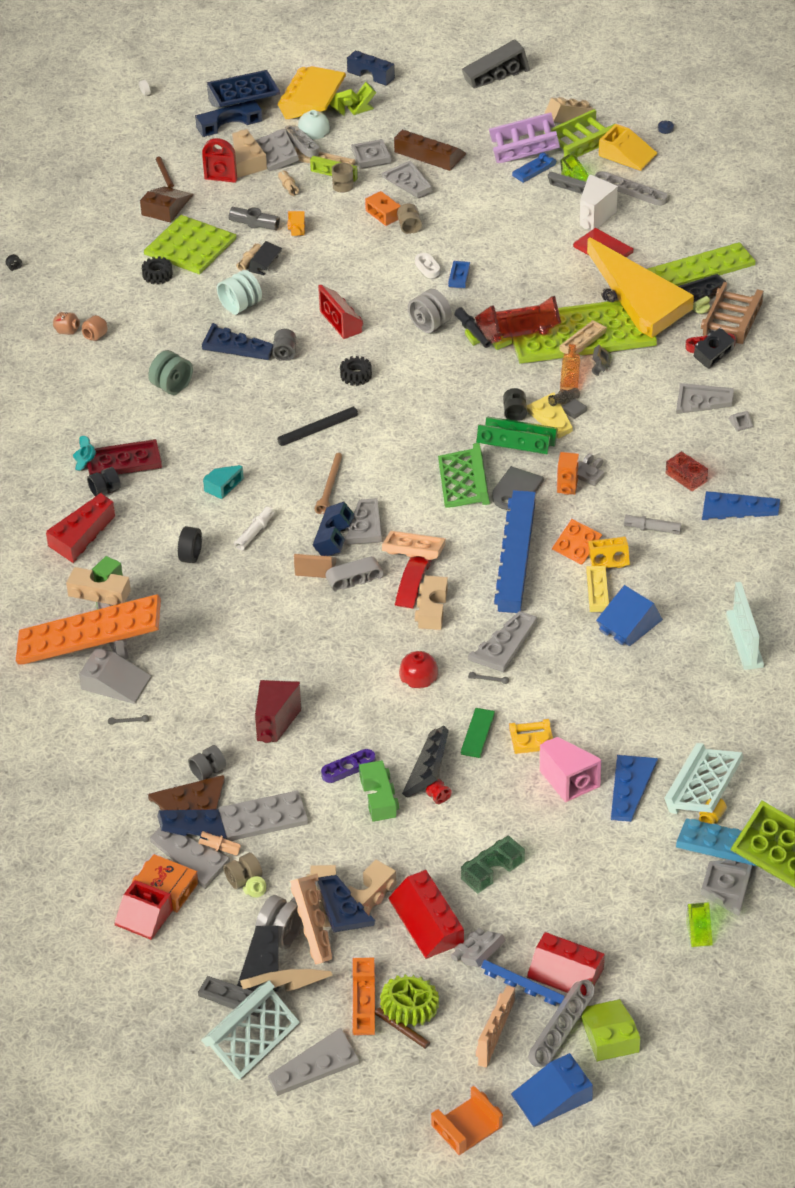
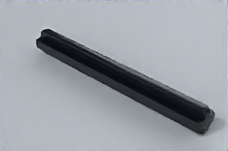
[277,406,358,446]

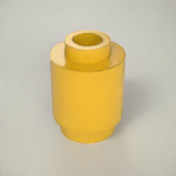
[699,798,727,824]

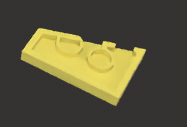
[527,392,573,439]

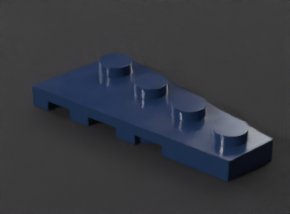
[202,323,273,360]

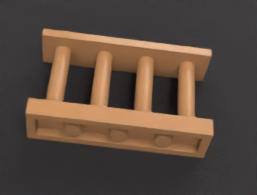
[701,282,764,344]

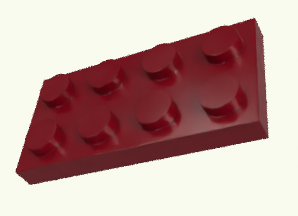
[87,439,162,475]

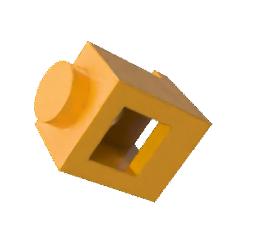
[288,211,305,236]

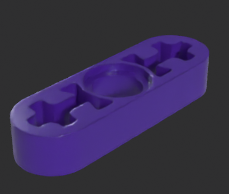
[321,749,376,783]

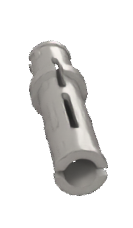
[624,514,681,535]

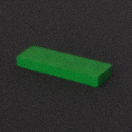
[461,707,495,758]

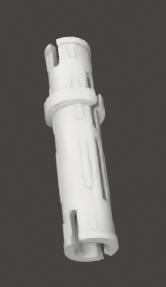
[234,507,275,551]

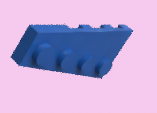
[702,491,780,520]
[481,960,565,1006]

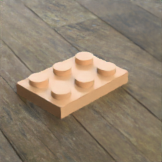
[382,531,446,560]

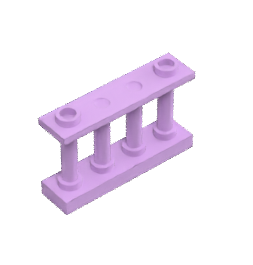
[489,112,560,163]

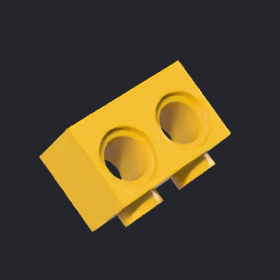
[588,536,630,568]

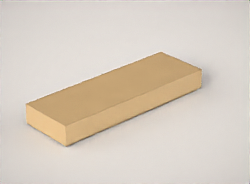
[559,320,607,357]

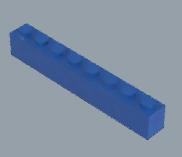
[494,490,535,613]

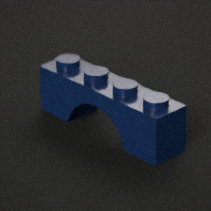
[195,100,262,137]

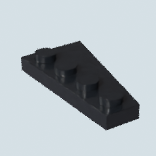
[402,725,449,798]

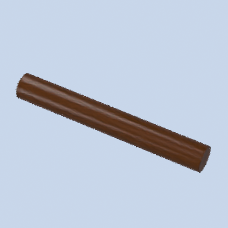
[155,156,174,188]
[375,1007,430,1049]

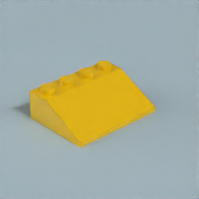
[277,66,346,119]

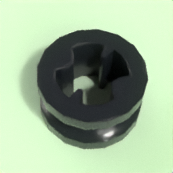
[5,254,23,271]

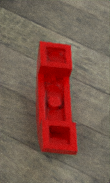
[395,556,432,609]

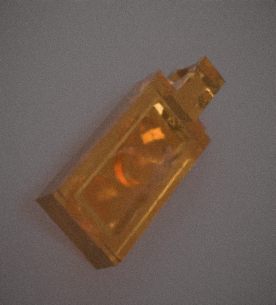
[560,344,580,392]

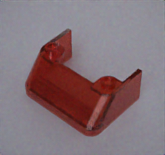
[475,296,561,343]

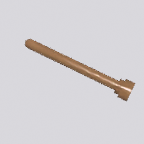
[315,453,342,514]

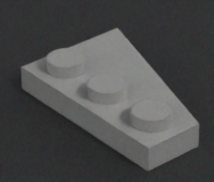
[382,160,432,198]
[676,383,734,414]

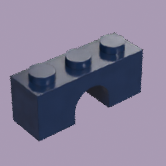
[347,50,395,86]
[312,501,354,556]

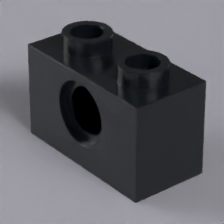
[693,327,735,369]

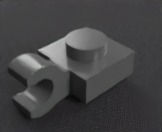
[592,345,611,376]

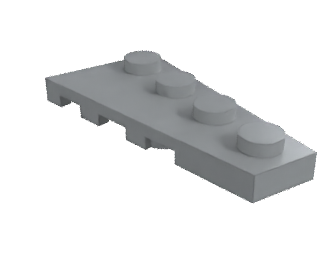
[468,611,537,673]
[268,1027,359,1096]

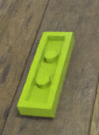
[310,156,358,182]

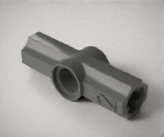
[229,206,280,231]

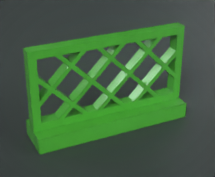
[438,443,490,508]

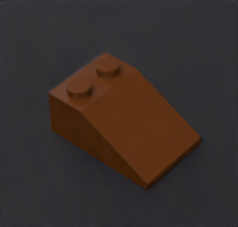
[140,186,193,223]

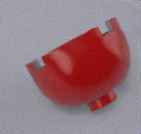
[399,651,438,688]

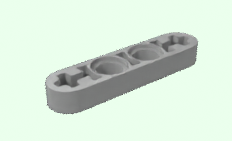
[285,125,319,157]

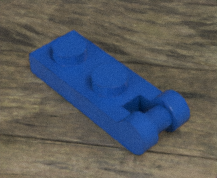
[512,152,557,183]

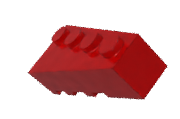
[46,493,115,563]

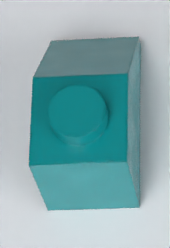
[203,465,244,499]

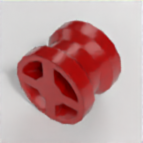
[426,779,452,805]

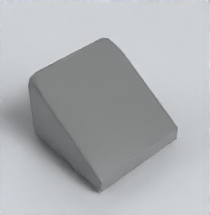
[728,411,753,431]

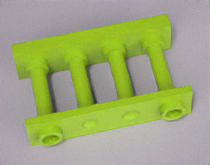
[544,109,615,162]

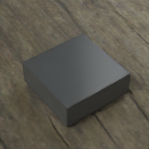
[562,398,587,419]

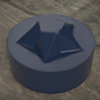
[658,120,674,134]

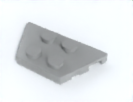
[701,859,753,916]

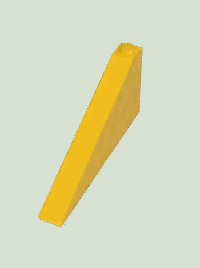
[587,238,694,338]

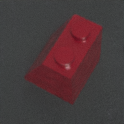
[255,680,302,743]

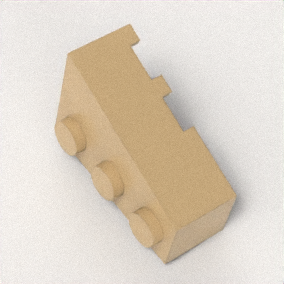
[232,129,267,178]

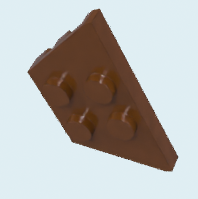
[148,775,225,810]

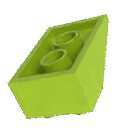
[580,999,640,1062]

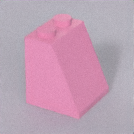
[540,737,601,802]

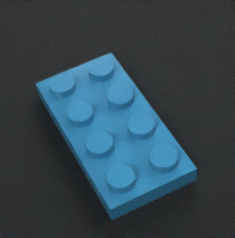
[676,818,757,866]

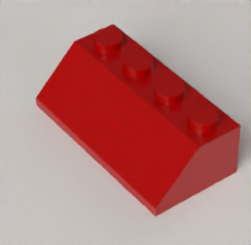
[388,870,464,959]

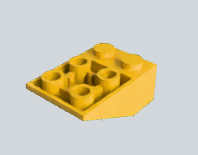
[599,124,657,171]

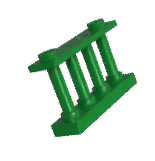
[476,416,558,454]

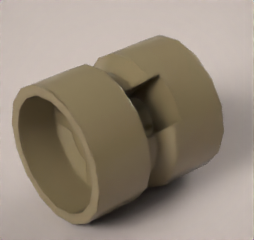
[332,163,353,193]
[397,203,422,234]
[223,852,263,889]

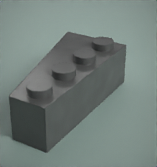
[462,39,530,89]

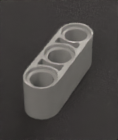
[325,556,383,592]

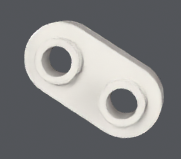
[415,253,440,278]

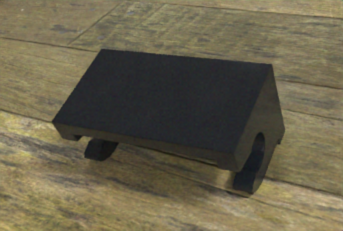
[249,241,282,276]

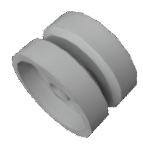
[408,288,452,333]
[255,895,303,949]

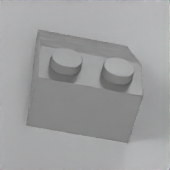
[79,648,151,704]

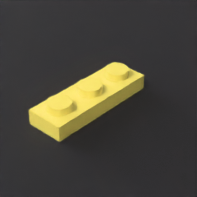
[586,566,609,612]

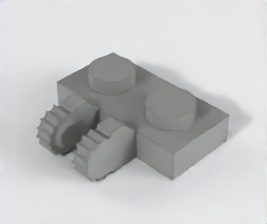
[578,453,604,486]

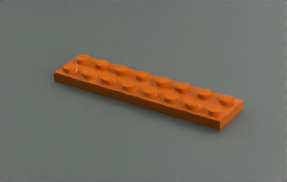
[16,594,161,664]

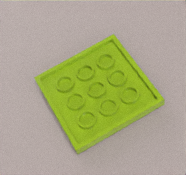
[144,215,237,275]

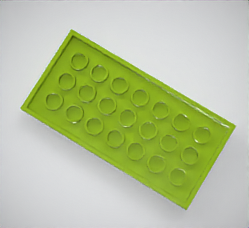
[505,300,657,364]

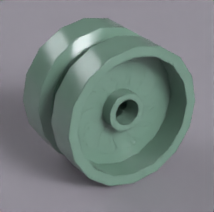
[148,350,193,395]

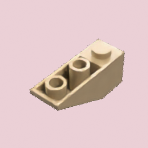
[544,97,594,123]

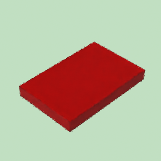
[573,228,634,257]

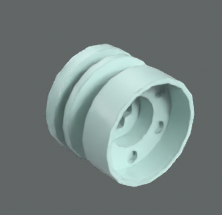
[217,270,262,315]

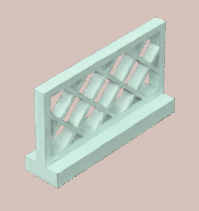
[726,582,764,670]
[664,743,744,814]
[201,980,300,1079]

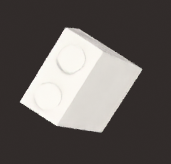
[580,174,618,230]

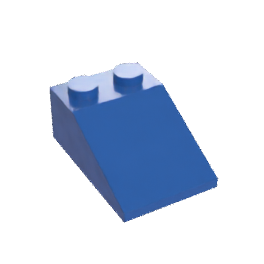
[511,1053,593,1127]

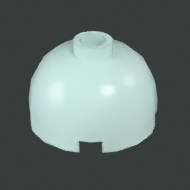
[298,110,330,140]

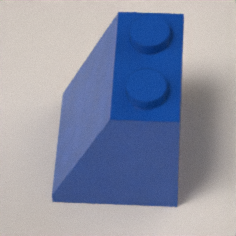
[596,585,663,646]

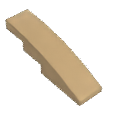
[240,969,332,991]

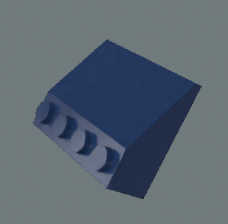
[207,70,280,107]

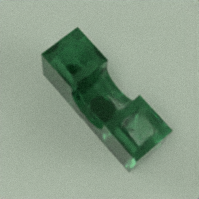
[461,835,525,894]

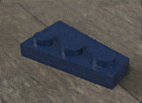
[157,809,227,840]
[315,875,375,933]

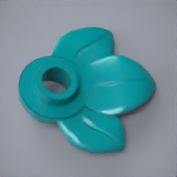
[73,436,96,471]

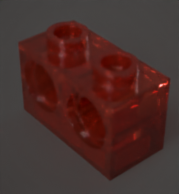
[665,451,708,491]

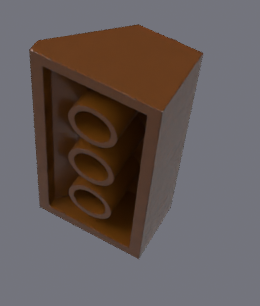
[394,129,466,171]

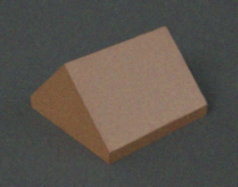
[294,554,337,578]

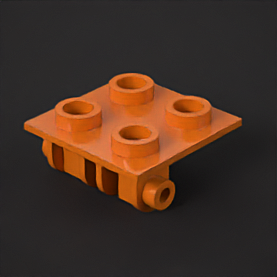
[552,519,602,565]

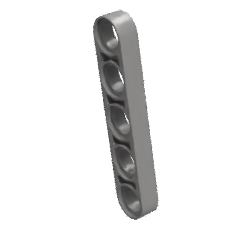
[595,171,667,206]
[528,980,595,1067]

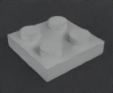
[351,139,391,168]

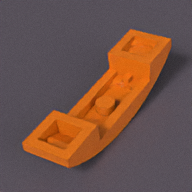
[353,957,375,1035]

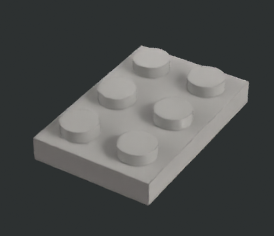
[256,129,299,171]

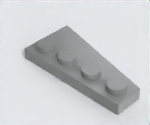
[150,827,230,889]

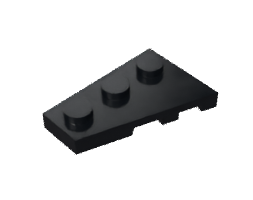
[678,274,726,303]
[237,926,279,992]

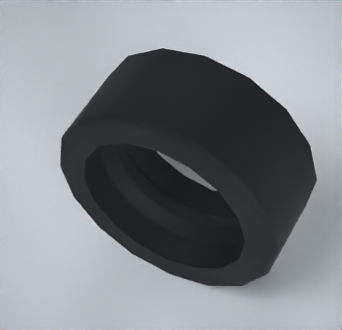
[177,526,202,563]

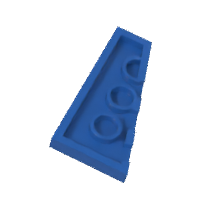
[611,755,658,822]

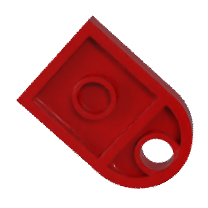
[202,138,237,183]

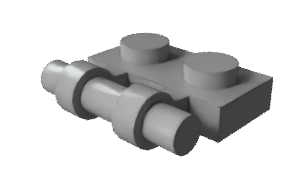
[451,928,506,967]

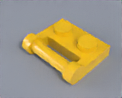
[509,719,553,754]

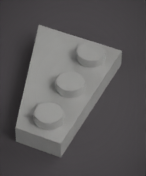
[344,498,382,545]

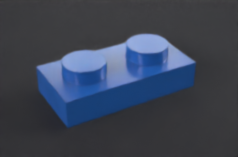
[448,261,470,288]

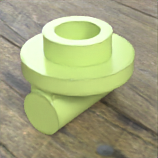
[693,296,710,314]
[242,876,266,898]

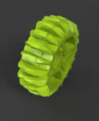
[380,974,439,1027]

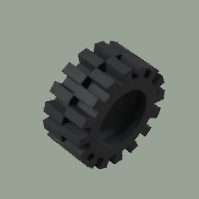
[142,256,173,285]
[340,356,372,386]

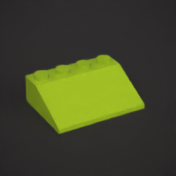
[730,800,795,888]

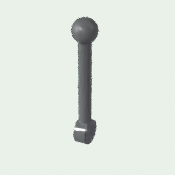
[468,672,509,684]
[108,715,149,725]

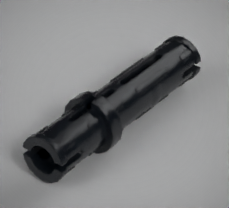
[454,307,493,348]

